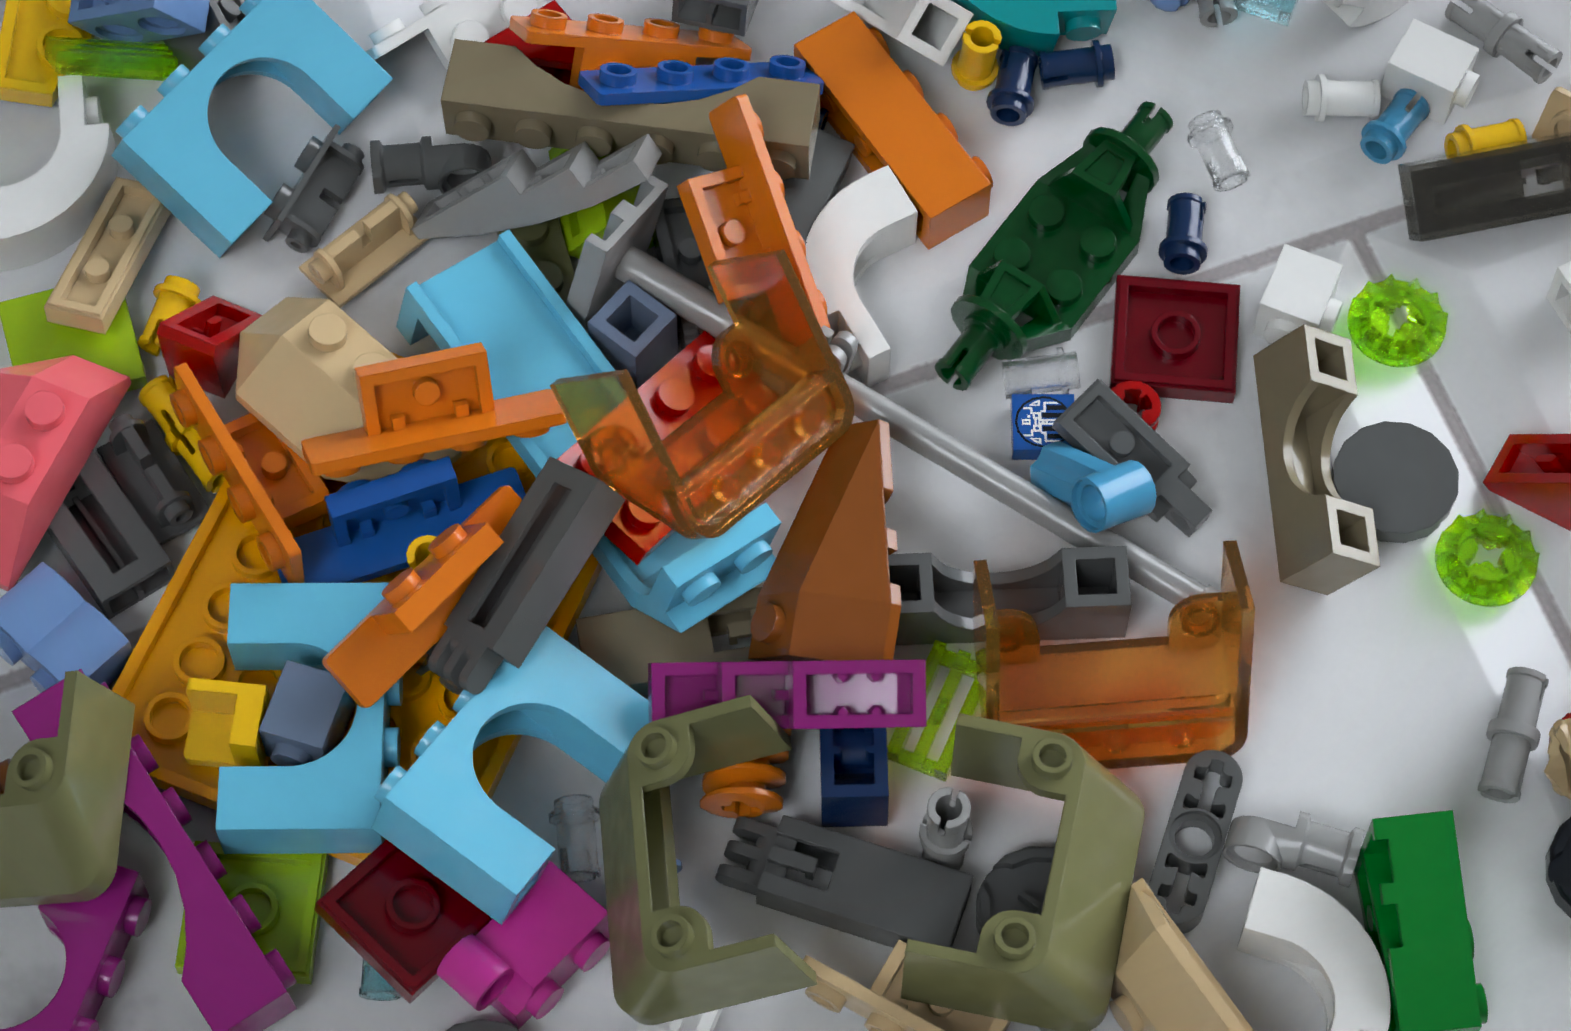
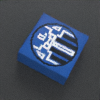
[1010,394,1075,460]

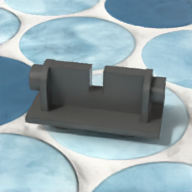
[262,124,365,253]
[97,414,209,545]

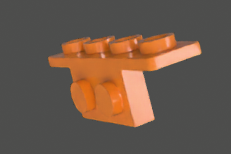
[509,9,752,91]
[676,94,830,345]
[301,342,567,478]
[169,362,330,583]
[322,485,522,708]

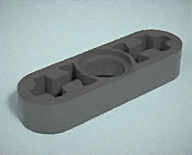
[1149,750,1243,934]

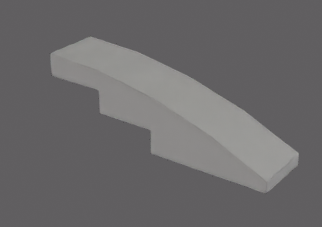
[411,134,662,239]

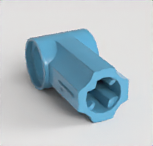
[1030,441,1157,533]

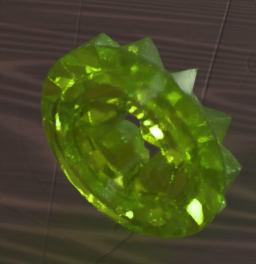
[1347,274,1448,367]
[1435,508,1540,607]

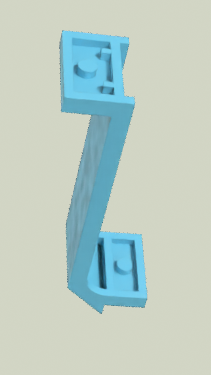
[396,229,782,633]

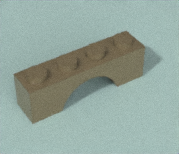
[1253,324,1381,595]

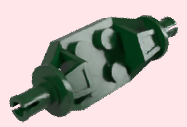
[934,101,1173,391]

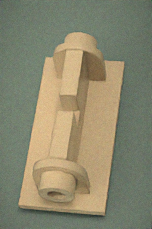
[299,191,429,308]

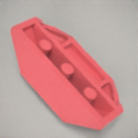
[0,355,131,591]

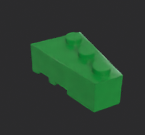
[1354,810,1488,1031]

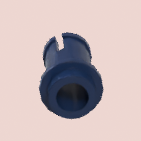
[1038,40,1115,90]
[986,46,1039,126]
[1158,192,1208,275]

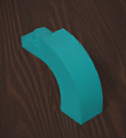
[951,0,1117,56]

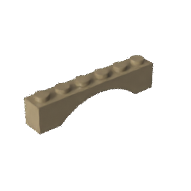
[441,39,820,180]

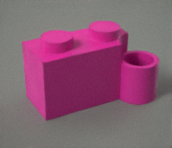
[437,861,610,1030]

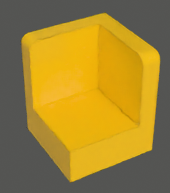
[184,678,271,767]

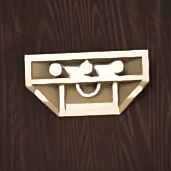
[236,297,462,483]
[1109,878,1254,1031]

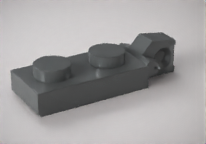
[1052,379,1212,537]

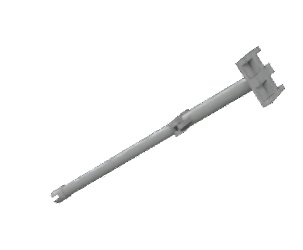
[566,175,1248,640]

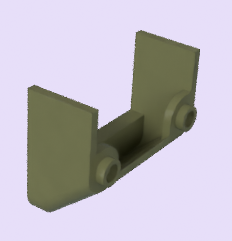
[0,670,135,908]
[599,695,817,1025]
[901,713,1145,1031]

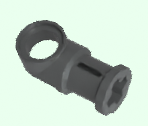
[370,136,492,194]

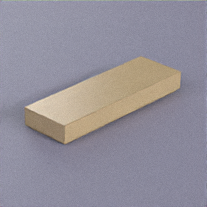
[44,177,171,334]

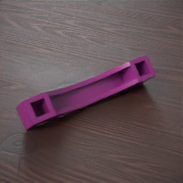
[11,669,297,1031]

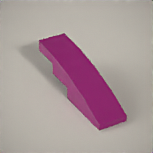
[648,659,927,729]

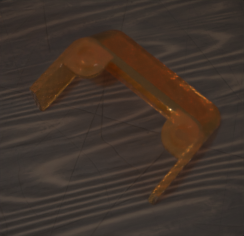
[550,249,854,539]
[973,540,1255,769]

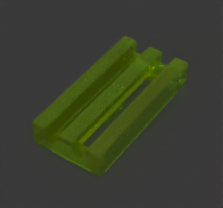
[44,36,178,81]
[887,640,995,782]

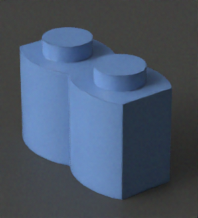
[0,562,133,693]

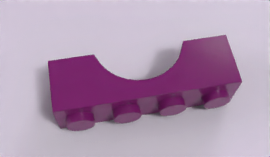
[0,865,152,1031]

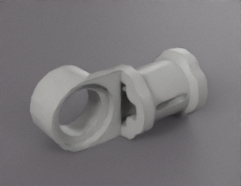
[1223,811,1365,888]

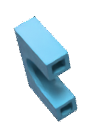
[111,0,393,258]
[215,582,403,854]
[371,626,649,925]

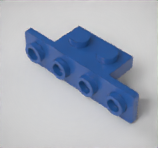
[578,55,824,106]
[277,456,526,583]

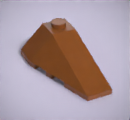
[748,419,901,661]

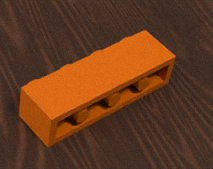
[794,11,993,250]

